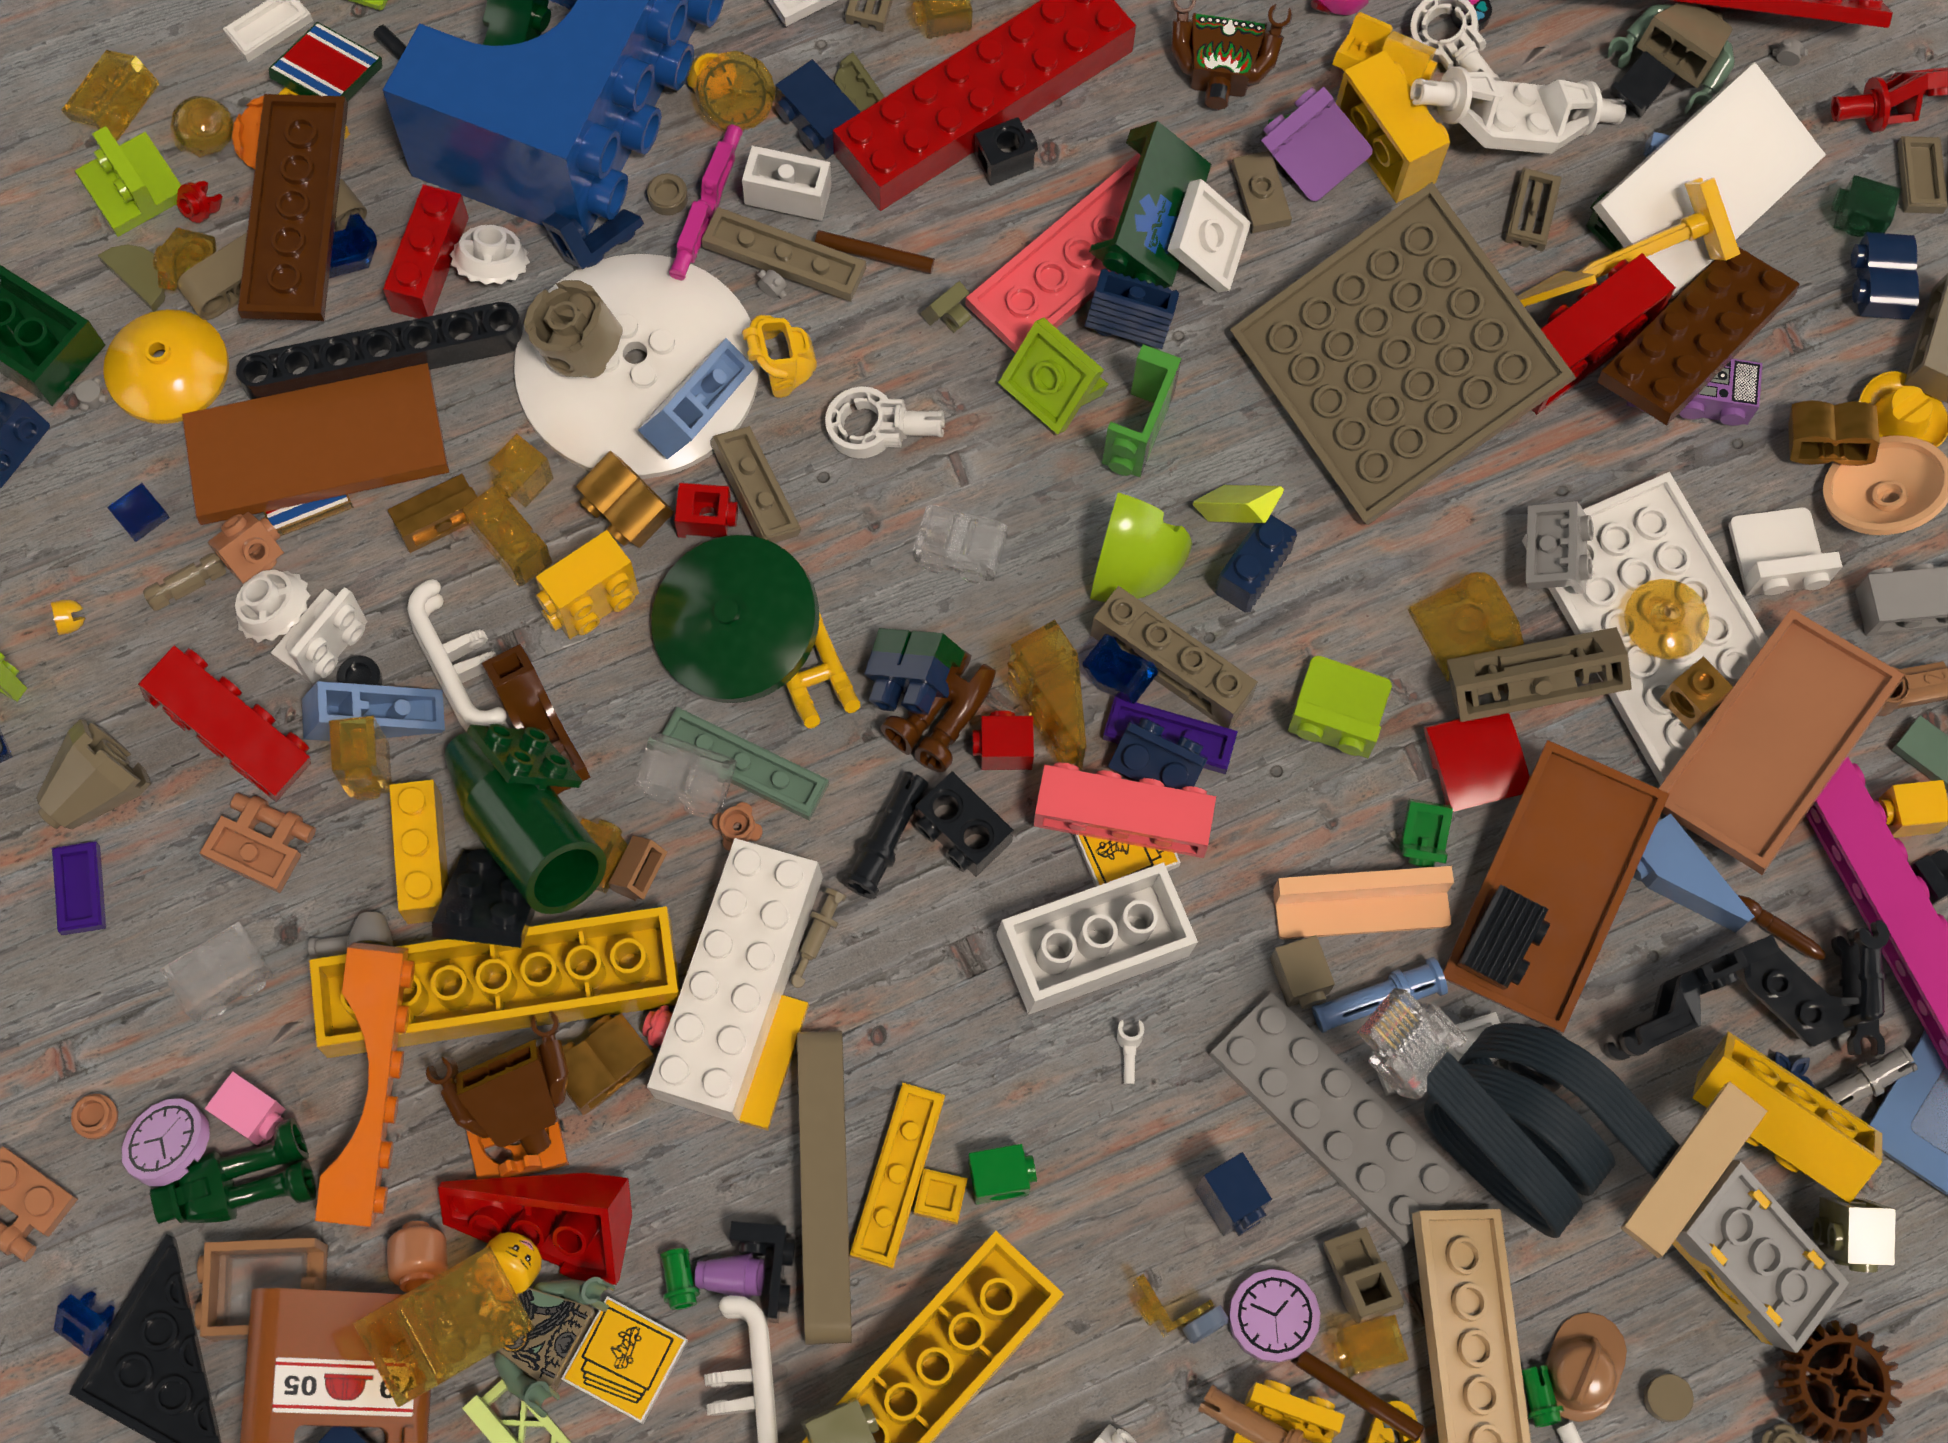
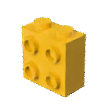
[536,530,639,639]

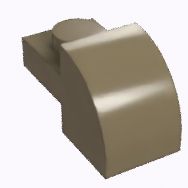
[1323,1227,1404,1323]

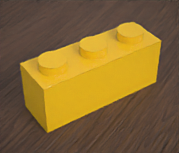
[389,779,449,924]

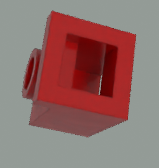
[675,483,738,538]

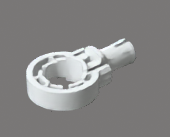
[1411,0,1500,81]
[825,386,945,459]

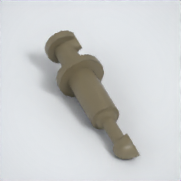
[791,888,846,988]

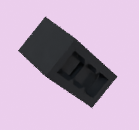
[915,771,1014,877]

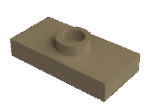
[1231,151,1292,233]

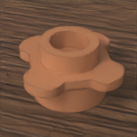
[712,802,763,851]

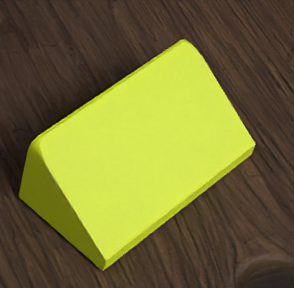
[1193,485,1284,523]

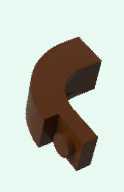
[482,644,591,795]

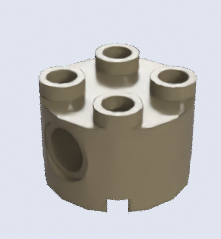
[524,280,623,378]

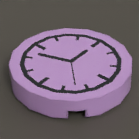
[122,1098,210,1186]
[1229,1269,1321,1363]

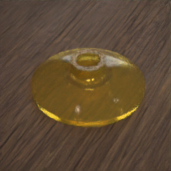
[1624,579,1709,659]

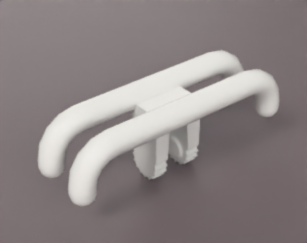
[407,579,509,732]
[704,1295,778,1443]

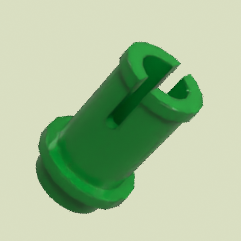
[660,1248,700,1310]
[1522,1365,1564,1428]

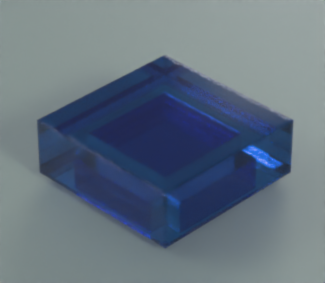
[107,483,170,542]

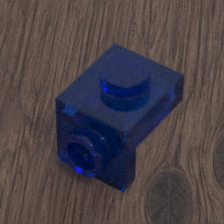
[329,213,377,278]
[1082,634,1159,704]

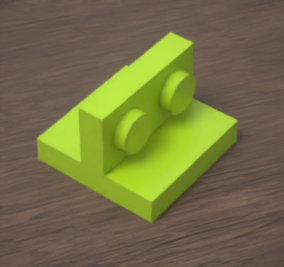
[75,126,181,237]
[998,317,1109,435]

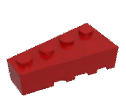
[138,645,311,802]

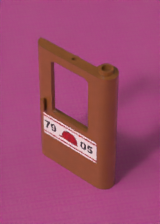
[240,1288,436,1443]

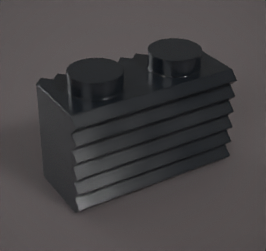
[1457,885,1551,990]

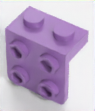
[1261,86,1372,202]

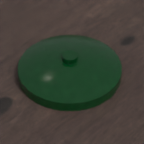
[652,535,819,703]

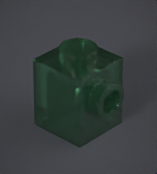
[1831,175,1901,237]

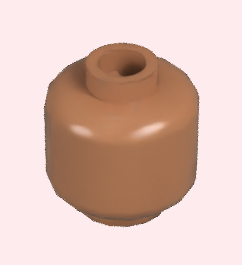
[387,1221,448,1294]

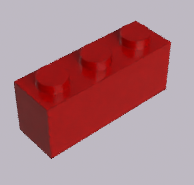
[383,184,469,318]

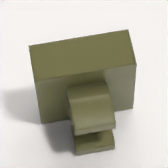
[920,280,972,333]

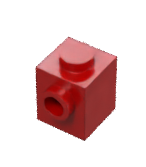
[972,711,1034,770]

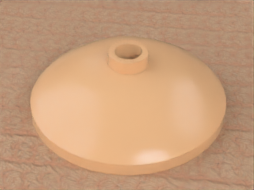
[1823,436,1948,535]

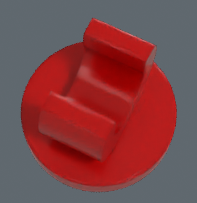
[177,181,223,223]

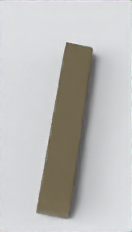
[797,1031,852,1345]

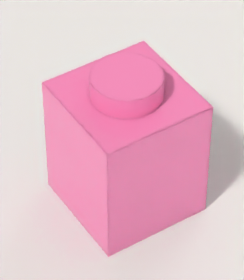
[205,1071,286,1146]

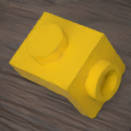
[1332,12,1393,71]

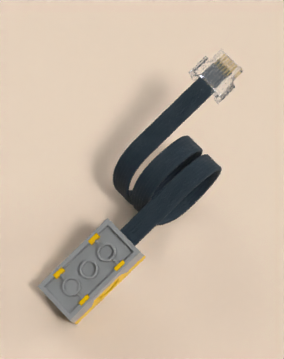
[1357,988,1850,1353]

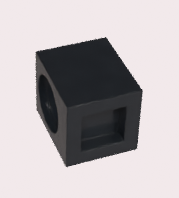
[974,117,1038,186]

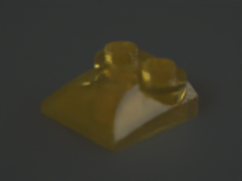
[1408,572,1524,681]

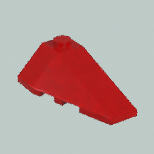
[438,1172,632,1285]

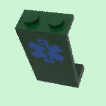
[1089,121,1212,288]

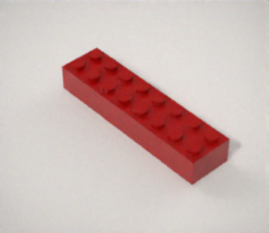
[833,0,1136,211]

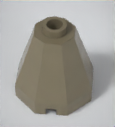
[36,719,151,830]

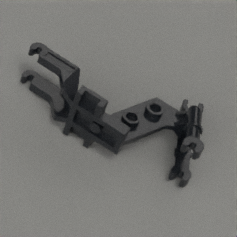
[1604,920,1890,1061]

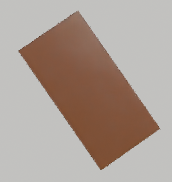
[182,363,450,525]
[1443,740,1670,1034]

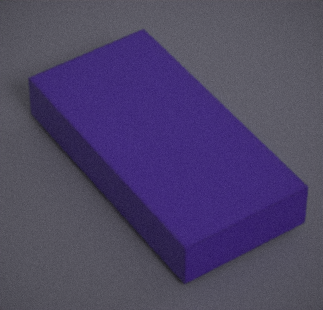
[52,841,106,936]

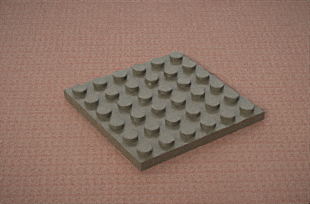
[1230,182,1576,526]

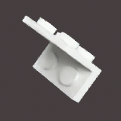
[271,587,368,685]

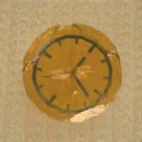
[695,51,776,131]

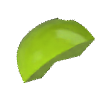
[1090,492,1192,602]

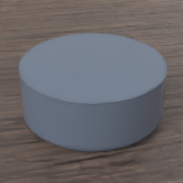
[1182,1305,1229,1344]

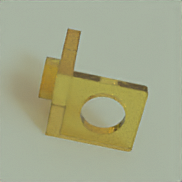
[1132,1274,1215,1338]

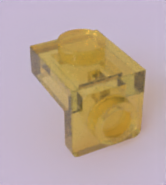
[153,227,216,291]

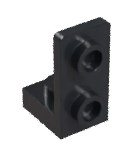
[729,1221,795,1323]

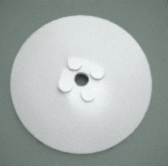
[514,254,760,479]

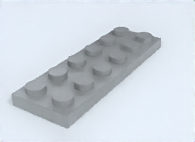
[1209,992,1467,1246]

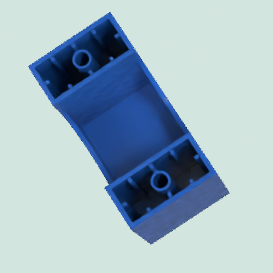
[383,0,724,235]

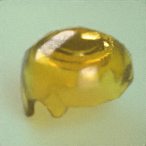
[170,96,234,158]

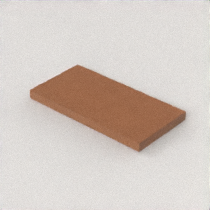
[1658,608,1904,875]

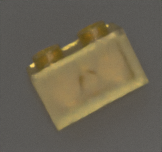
[62,50,159,141]

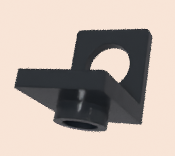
[1610,51,1675,118]

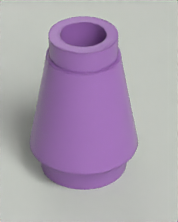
[695,1254,765,1299]

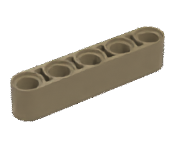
[177,178,367,320]

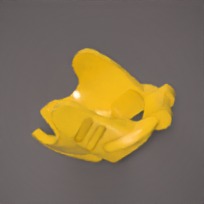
[742,315,817,398]

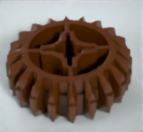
[1773,1320,1904,1443]

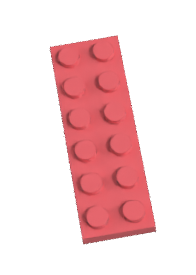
[965,153,1141,353]

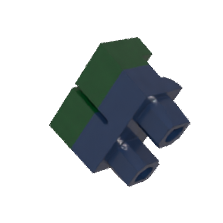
[865,628,965,715]

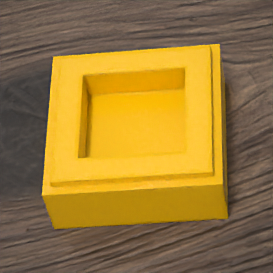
[914,1169,968,1225]

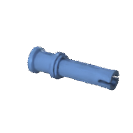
[1312,957,1448,1033]

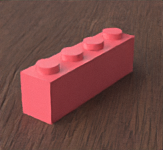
[1034,763,1216,858]

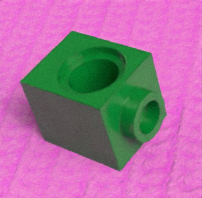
[968,1144,1037,1205]

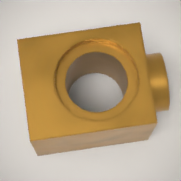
[1660,656,1734,730]

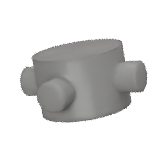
[1773,39,1808,66]
[757,269,787,299]
[72,378,108,412]

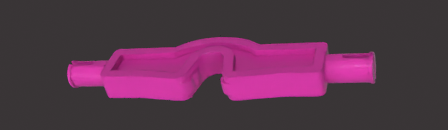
[669,125,743,281]

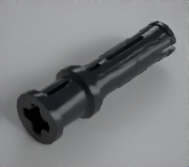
[842,771,929,899]

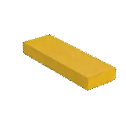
[739,995,809,1131]

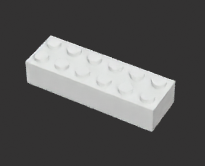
[647,838,823,1124]

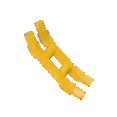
[786,612,861,728]

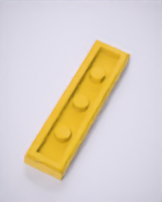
[850,1083,945,1270]

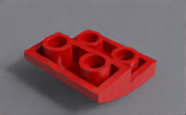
[1423,713,1530,812]

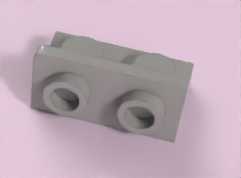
[1526,501,1594,594]

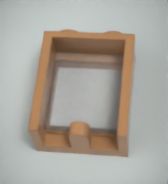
[195,1238,328,1342]

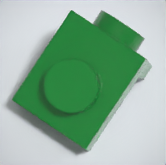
[1399,799,1453,868]

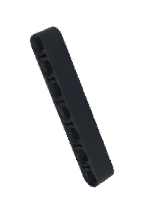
[236,302,523,400]

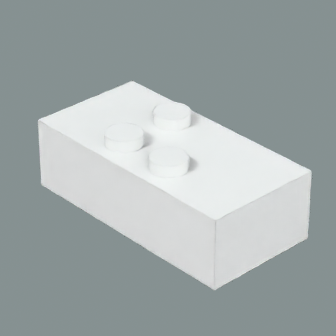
[996,863,1198,1015]

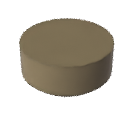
[647,173,688,216]
[1644,1374,1694,1422]

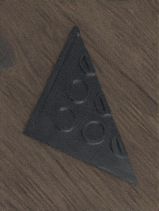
[69,1234,222,1443]

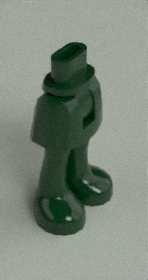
[150,1118,316,1224]

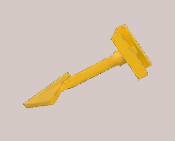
[1517,178,1740,307]

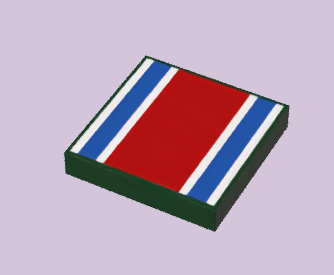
[268,22,383,102]

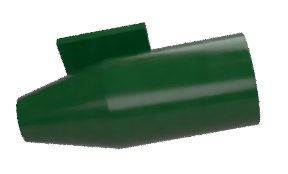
[444,724,607,914]

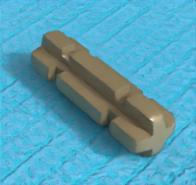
[143,553,226,611]

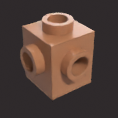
[207,512,284,584]

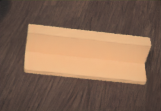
[1273,866,1454,940]

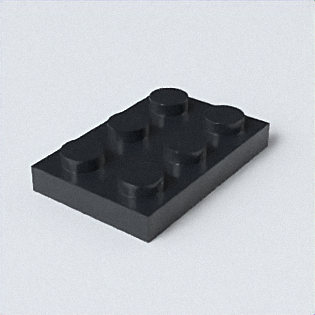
[432,849,535,948]

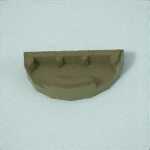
[835,52,885,112]
[98,244,167,312]

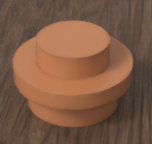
[71,1094,118,1140]

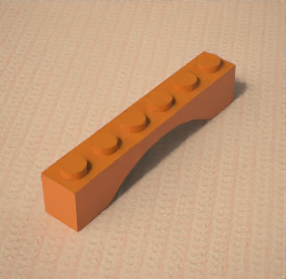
[315,942,415,1227]

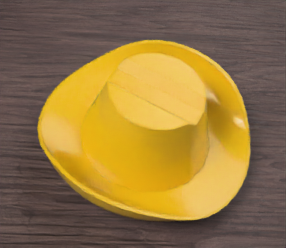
[1858,371,1948,447]

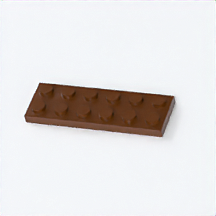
[238,94,348,321]
[1598,247,1800,426]

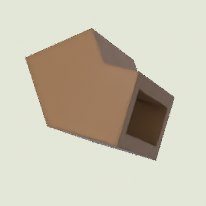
[609,835,667,901]

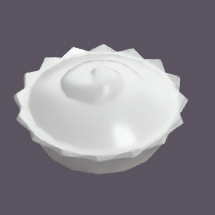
[450,225,530,285]
[235,569,311,643]

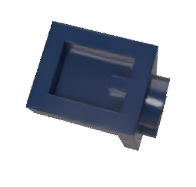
[542,209,644,270]

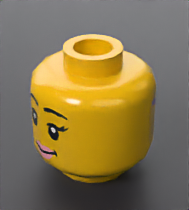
[474,1232,542,1302]

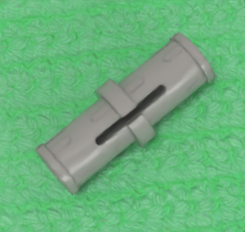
[1823,1045,1918,1109]

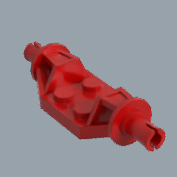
[1831,67,1948,133]

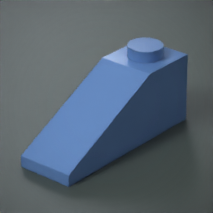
[638,338,755,460]
[302,681,445,742]
[1633,813,1755,932]

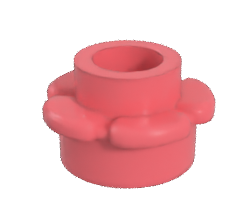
[643,1005,673,1048]

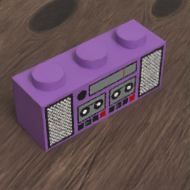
[1626,359,1763,426]

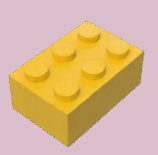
[1336,50,1450,203]

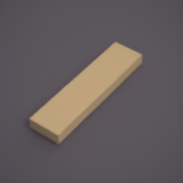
[1620,1082,1767,1258]

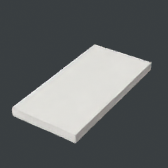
[1593,62,1826,300]

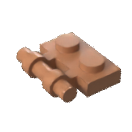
[199,792,316,893]
[0,1146,78,1262]

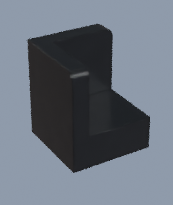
[1911,849,1948,906]

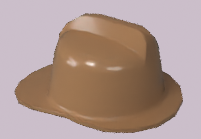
[1545,1312,1627,1422]

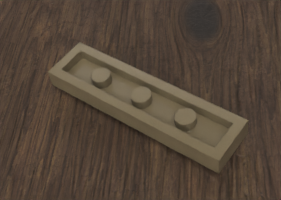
[701,207,866,302]

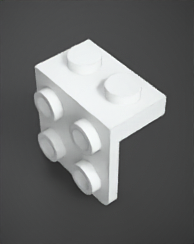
[1729,508,1843,596]

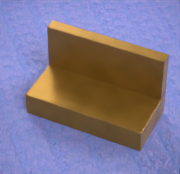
[387,473,485,553]

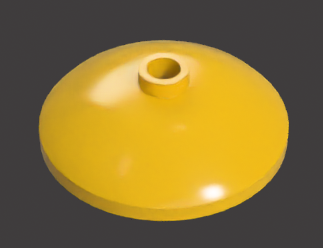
[103,309,229,424]

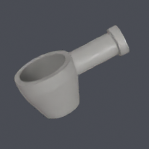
[308,912,393,959]

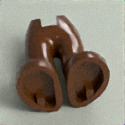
[880,650,996,773]

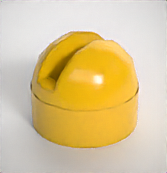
[51,600,85,635]

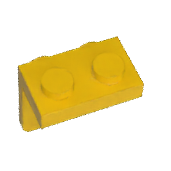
[1232,1380,1345,1443]

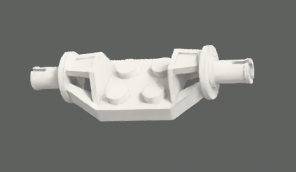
[1410,66,1626,154]

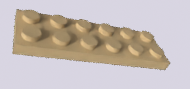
[1412,1209,1531,1443]

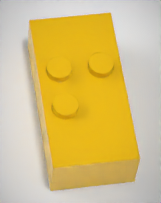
[1692,1031,1883,1204]

